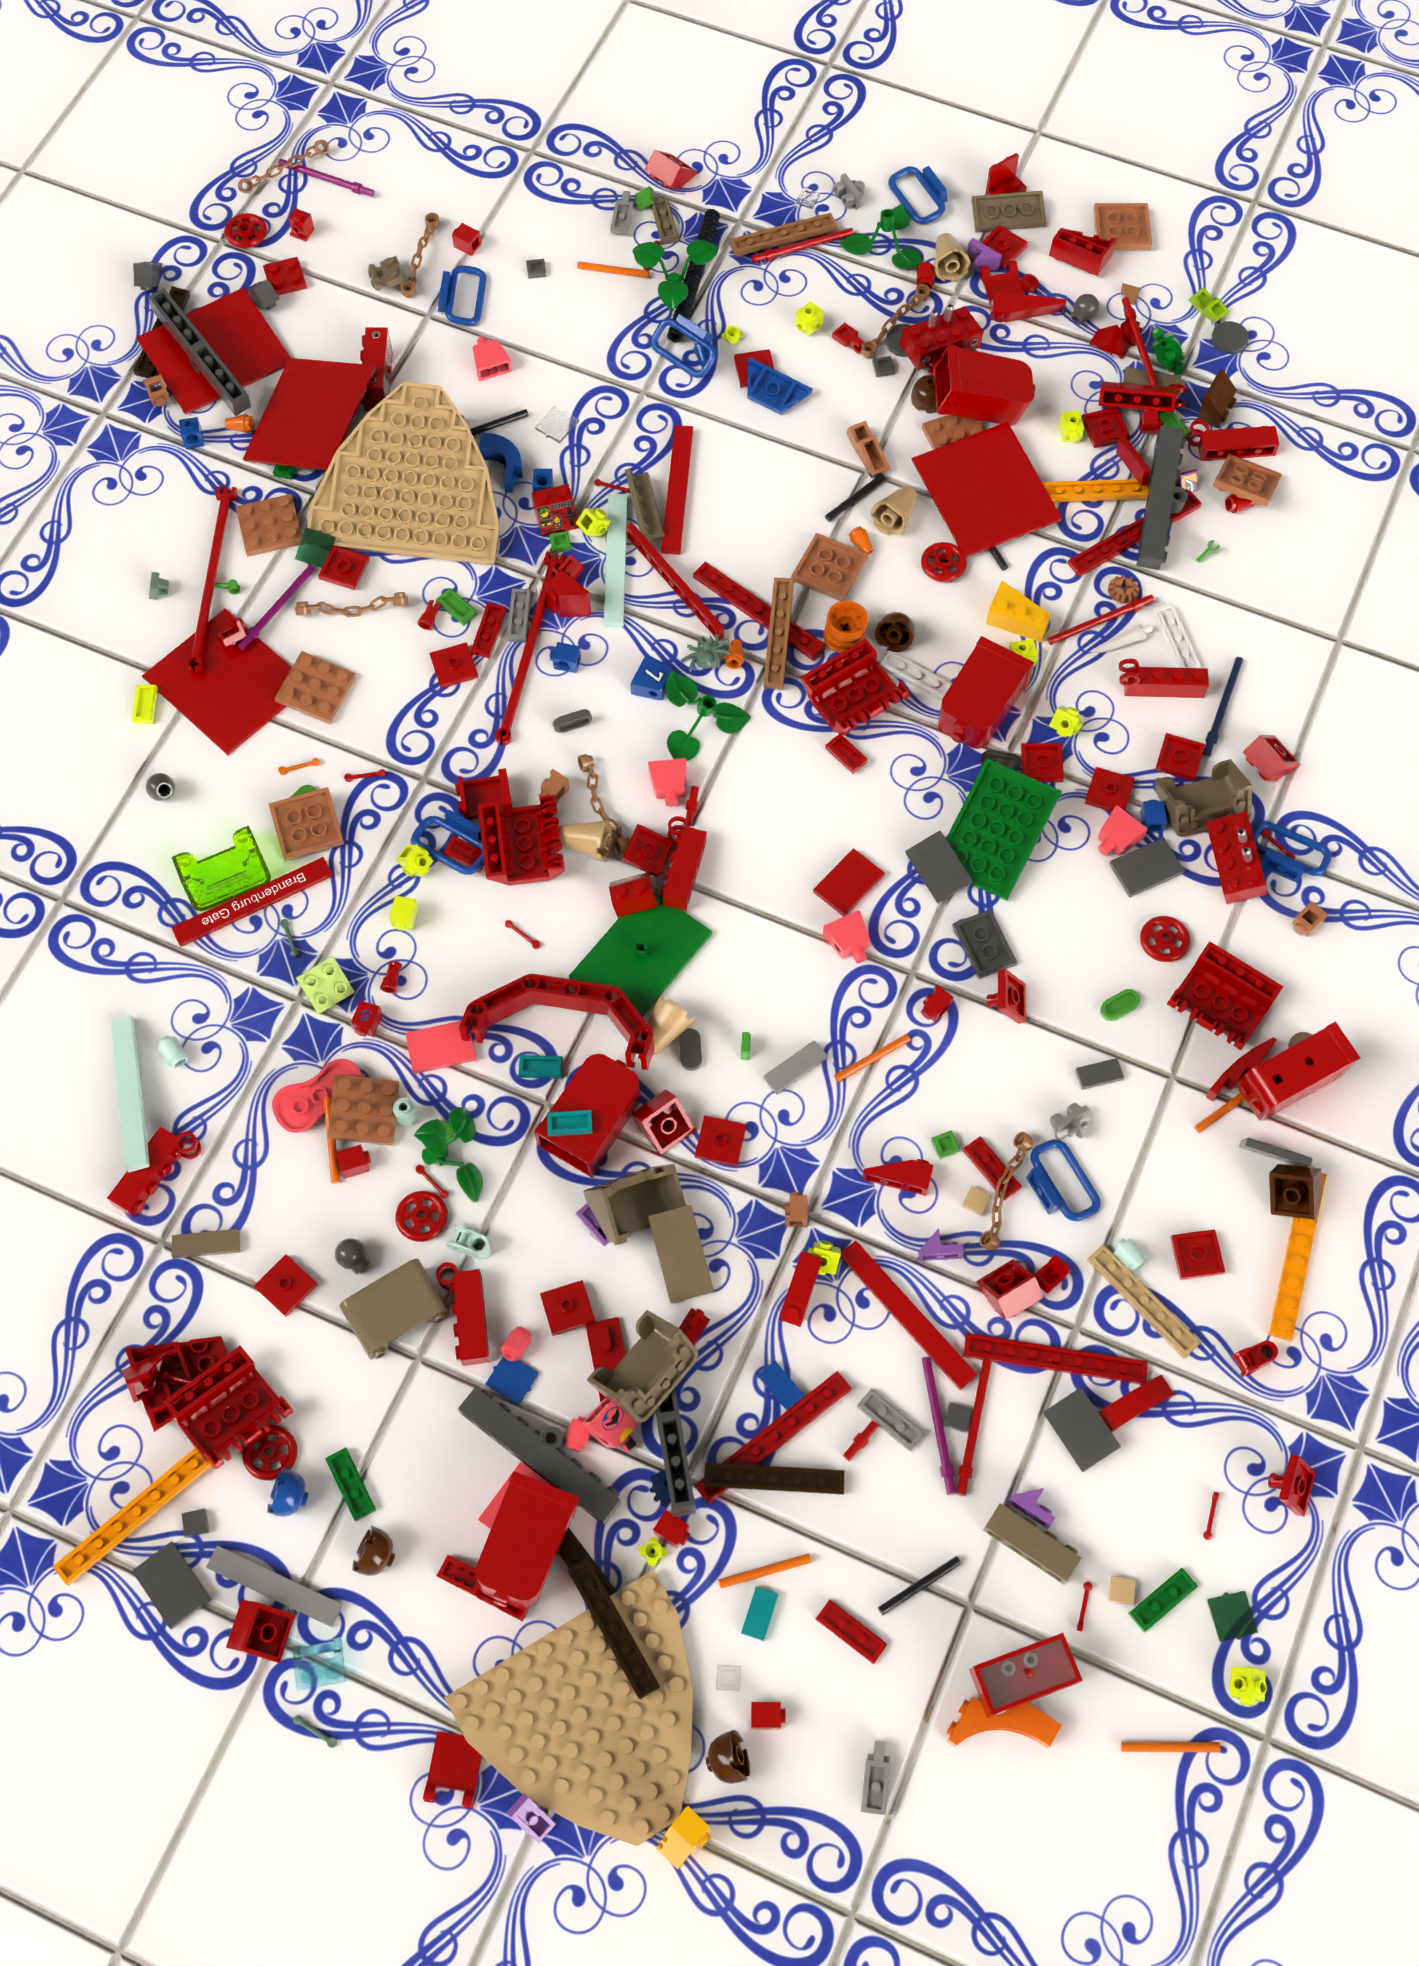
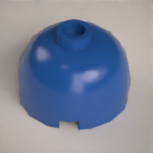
[267,1467,309,1517]

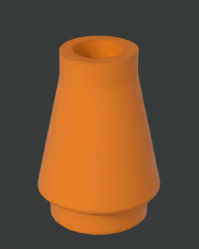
[225,414,254,433]
[849,526,874,555]
[724,639,744,669]

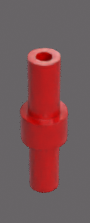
[685,786,699,826]
[842,1420,879,1461]

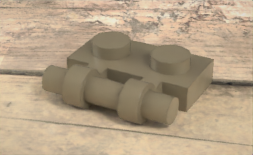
[368,256,405,291]

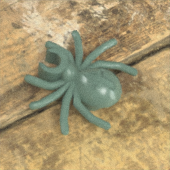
[681,634,731,672]

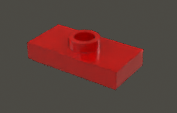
[825,734,868,774]
[443,835,484,873]

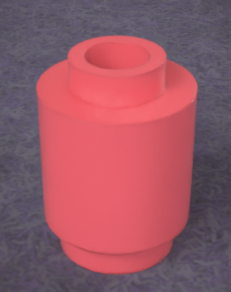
[500,1326,532,1361]
[564,1416,591,1453]

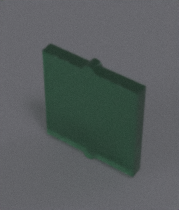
[295,527,336,568]
[1207,1591,1258,1642]

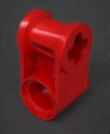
[1231,1340,1278,1377]

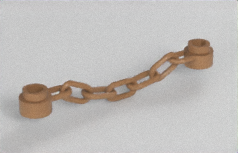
[238,139,329,194]
[400,212,440,298]
[861,284,930,359]
[295,592,409,617]
[577,754,630,854]
[979,1131,1034,1250]

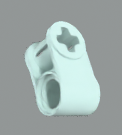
[446,1224,492,1260]

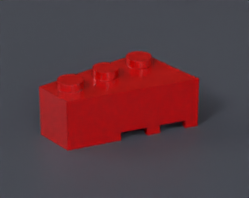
[1048,228,1116,276]

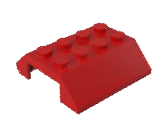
[801,639,910,735]
[478,795,565,886]
[1167,941,1284,1051]
[163,1346,293,1470]

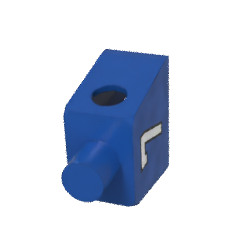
[630,654,673,701]

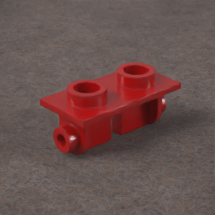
[679,1308,711,1345]

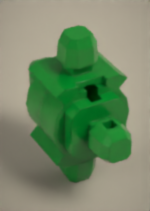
[1151,327,1186,375]

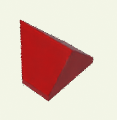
[1089,325,1130,359]
[122,1353,166,1403]

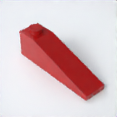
[989,291,1067,323]

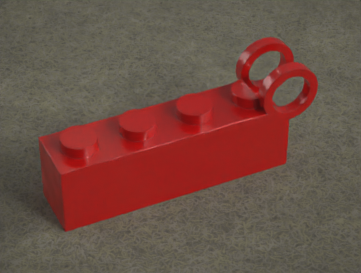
[1098,381,1187,412]
[1187,419,1280,461]
[1119,658,1209,698]
[660,816,707,911]
[107,1127,202,1218]
[436,1262,490,1366]

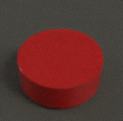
[1020,274,1039,293]

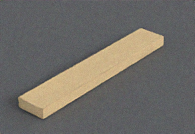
[1087,1244,1201,1359]

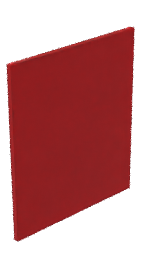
[136,287,291,415]
[243,358,376,470]
[911,421,1062,557]
[142,609,292,756]

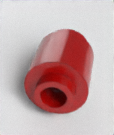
[916,262,935,290]

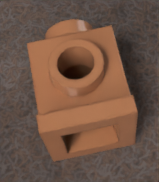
[143,374,171,407]
[539,769,570,803]
[1292,901,1328,937]
[785,1192,808,1227]

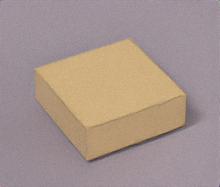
[962,1186,992,1216]
[1109,1576,1136,1605]

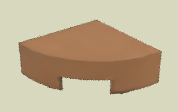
[1121,283,1140,305]

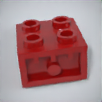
[985,153,1027,195]

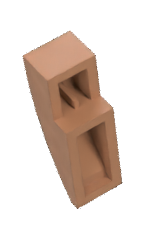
[846,421,890,476]

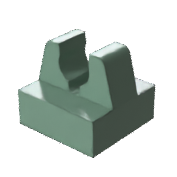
[149,572,169,600]

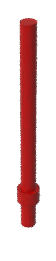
[751,228,854,263]
[1121,297,1159,386]
[1047,594,1154,645]
[957,1360,992,1496]

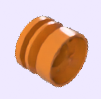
[823,601,868,653]

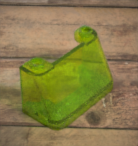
[171,825,271,911]

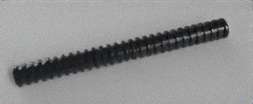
[667,209,720,342]

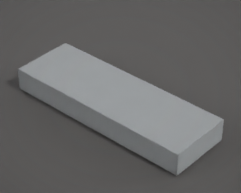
[506,588,532,642]
[763,1040,827,1095]
[857,1388,925,1452]

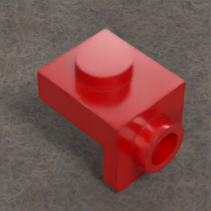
[551,554,586,580]
[216,615,246,647]
[1034,1254,1071,1294]

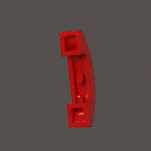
[1098,1375,1174,1432]

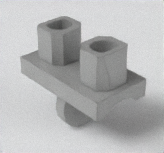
[833,173,865,209]
[1050,1102,1091,1140]

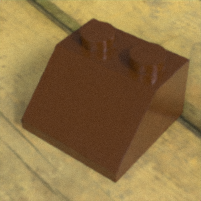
[1197,369,1237,428]
[1269,1164,1322,1220]

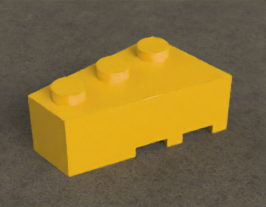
[986,581,1051,642]
[656,1806,711,1869]

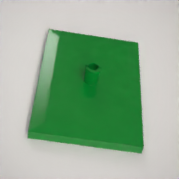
[946,759,1062,901]
[569,891,712,1017]

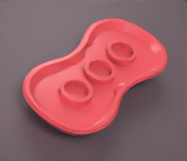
[272,1059,364,1133]

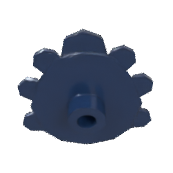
[650,1470,670,1507]

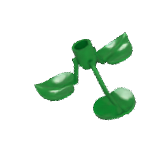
[840,204,922,269]
[632,240,718,311]
[665,671,751,761]
[414,1107,483,1203]

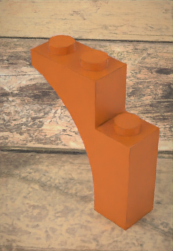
[946,1697,1062,1748]

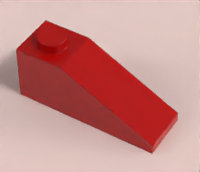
[862,1159,934,1196]
[779,1251,823,1327]

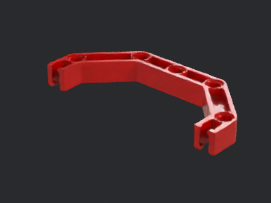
[459,974,655,1070]

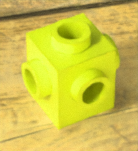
[795,301,824,336]
[576,508,611,537]
[1049,705,1083,737]
[395,844,433,877]
[808,1241,841,1275]
[1229,1667,1267,1706]

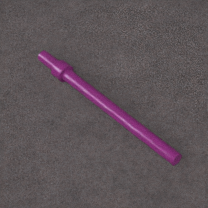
[278,159,374,197]
[237,565,315,650]
[921,1357,956,1495]

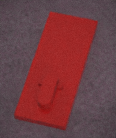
[586,1317,626,1402]

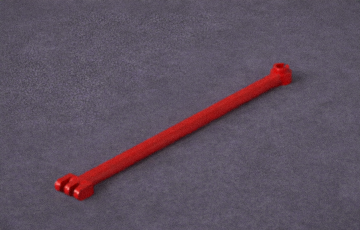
[186,487,237,674]
[495,551,566,746]

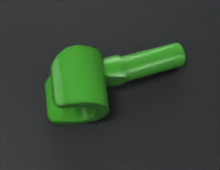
[1196,540,1220,562]
[214,579,240,595]

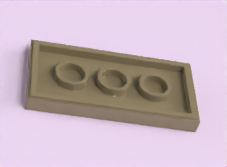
[971,191,1046,233]
[648,1205,714,1303]

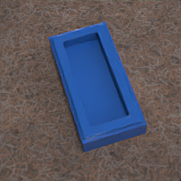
[758,1361,805,1411]

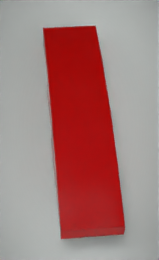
[1205,1037,1277,1102]
[436,1555,530,1622]

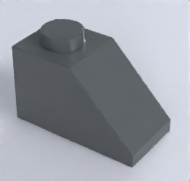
[133,262,162,290]
[246,279,280,310]

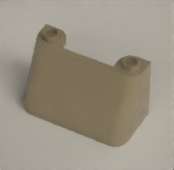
[1155,759,1252,837]
[583,1164,686,1245]
[339,1259,449,1360]
[587,1310,698,1422]

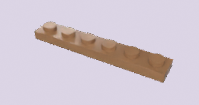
[730,212,837,257]
[763,577,794,690]

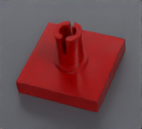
[986,969,1026,1024]
[1268,1454,1316,1517]

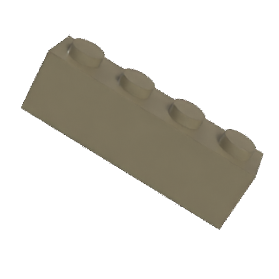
[983,1503,1082,1585]

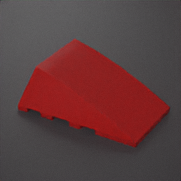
[125,1336,228,1432]

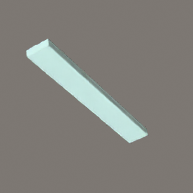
[604,494,628,627]
[111,1015,150,1173]

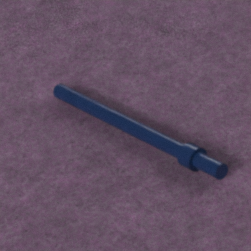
[1203,657,1243,756]

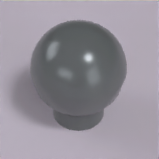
[1070,294,1099,325]
[146,773,175,801]
[335,1238,370,1275]

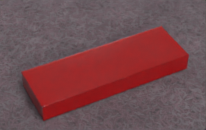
[1116,436,1151,486]
[471,603,507,658]
[963,1136,1022,1201]
[815,1599,887,1664]

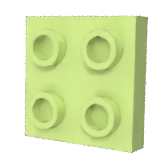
[295,956,355,1014]

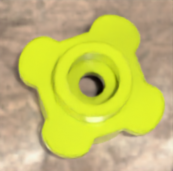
[721,325,743,345]
[639,1537,667,1566]

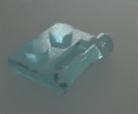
[293,1637,346,1691]

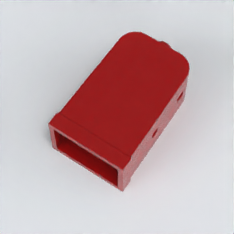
[933,344,1035,426]
[938,636,1034,749]
[1236,1021,1360,1121]
[534,1054,640,1178]
[476,1471,580,1609]

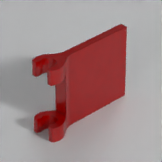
[979,260,1024,306]
[423,1731,482,1809]

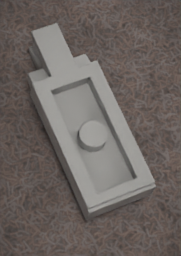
[610,191,634,235]
[861,1741,891,1815]

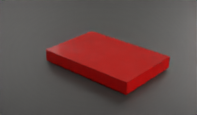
[813,848,885,917]

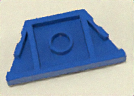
[747,357,813,415]

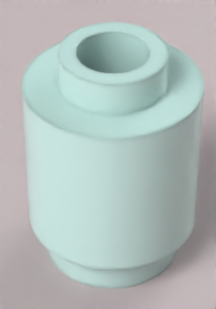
[157,1036,188,1069]
[393,1098,417,1125]
[1113,1238,1147,1272]

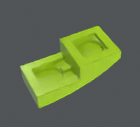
[1189,287,1230,323]

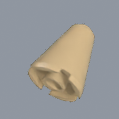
[934,233,970,282]
[870,486,917,536]
[560,821,616,862]
[647,995,695,1055]

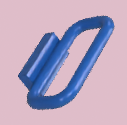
[888,165,947,224]
[438,265,487,326]
[651,314,716,378]
[412,810,484,875]
[1252,821,1332,883]
[1026,1139,1101,1222]

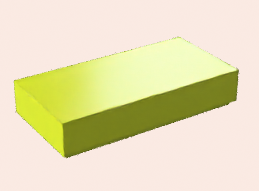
[132,685,158,724]

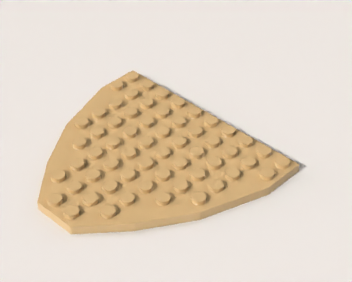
[305,382,500,566]
[444,1570,693,1846]

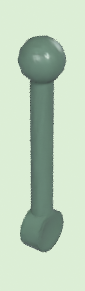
[280,919,299,957]
[293,1715,337,1748]

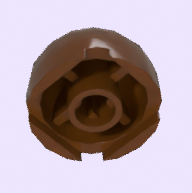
[911,375,937,414]
[875,612,915,652]
[351,1525,395,1576]
[706,1730,750,1784]

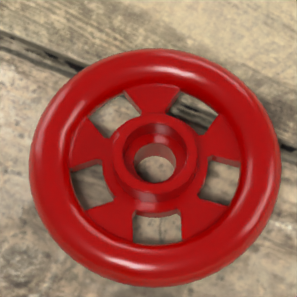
[224,213,267,248]
[921,542,967,582]
[1140,916,1190,962]
[395,1191,448,1242]
[242,1425,298,1481]

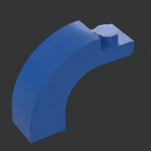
[479,432,523,493]

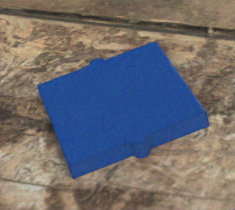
[485,1357,539,1405]

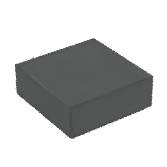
[526,259,546,279]
[872,356,895,377]
[943,1402,972,1433]
[181,1508,209,1538]

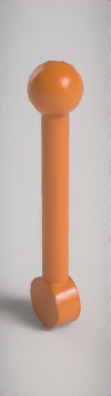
[278,758,320,775]

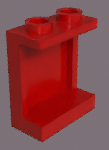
[455,768,512,820]

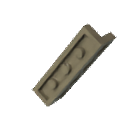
[625,468,665,542]

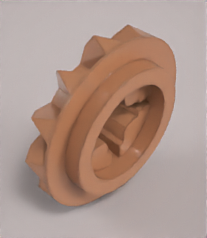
[1108,575,1140,603]

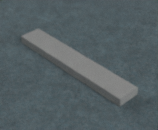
[206,1546,344,1628]

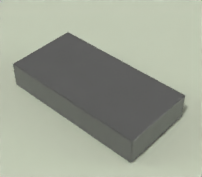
[1075,1058,1124,1090]

